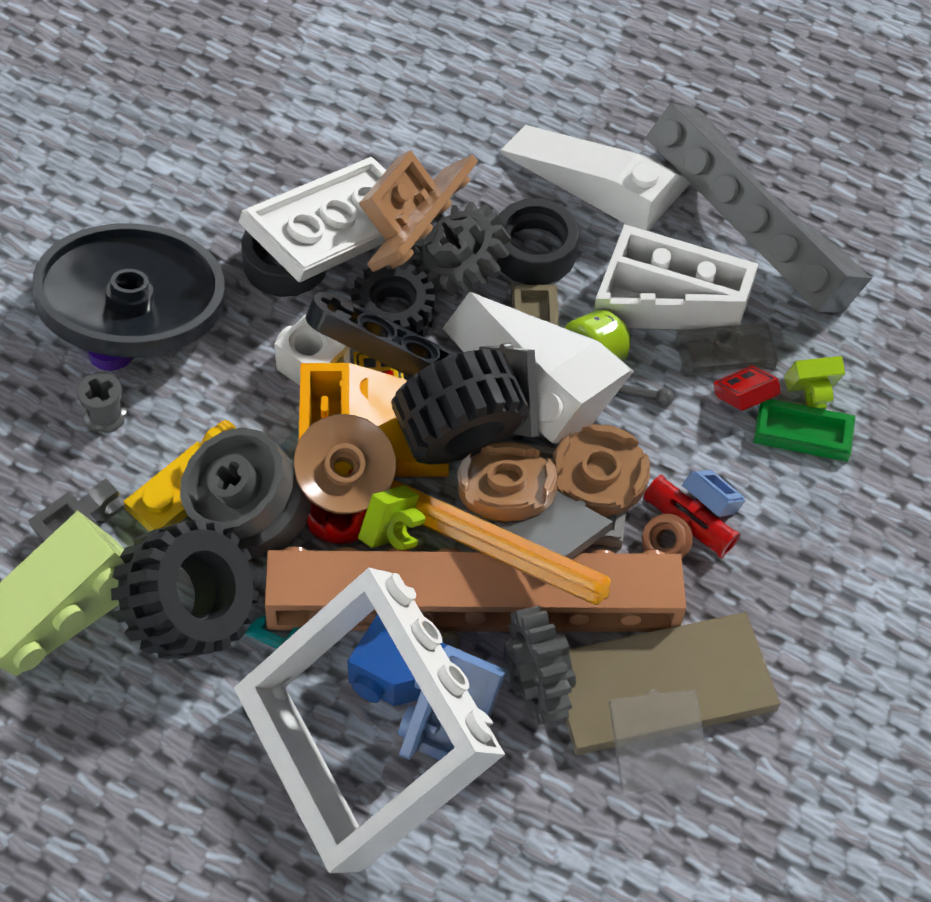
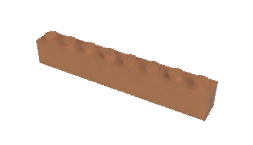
[265,547,686,632]

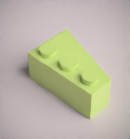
[0,510,125,676]

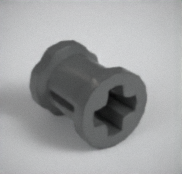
[77,372,127,433]

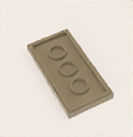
[565,612,781,756]

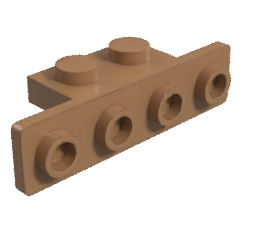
[359,150,478,272]

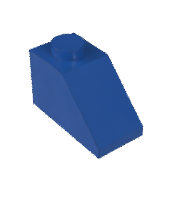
[347,614,447,706]

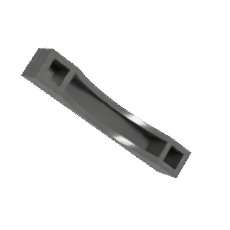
[645,103,872,313]

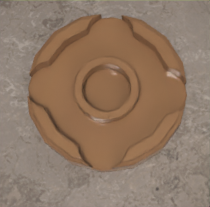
[552,424,650,516]
[457,442,558,522]

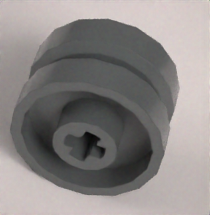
[180,427,311,559]

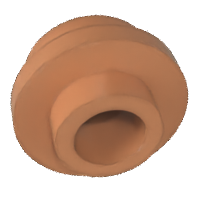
[642,514,693,559]

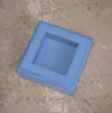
[681,470,746,517]

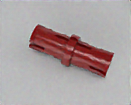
[643,475,741,559]

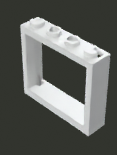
[234,567,505,873]

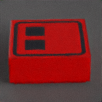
[713,365,781,411]

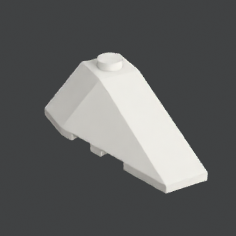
[500,125,690,231]
[442,292,634,444]

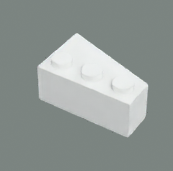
[594,224,758,331]

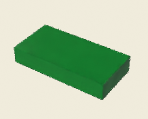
[753,399,856,462]

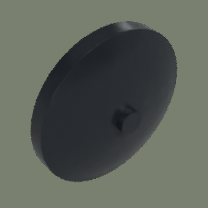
[33,223,225,357]

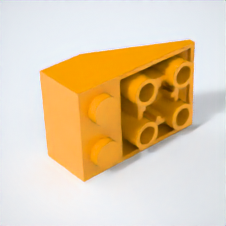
[298,363,449,477]

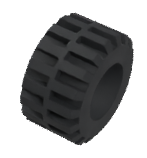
[391,349,530,465]
[111,520,259,660]

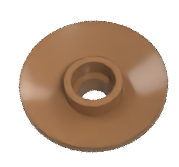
[293,414,396,514]

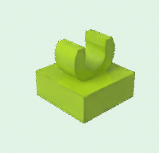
[784,356,846,409]
[358,485,426,550]

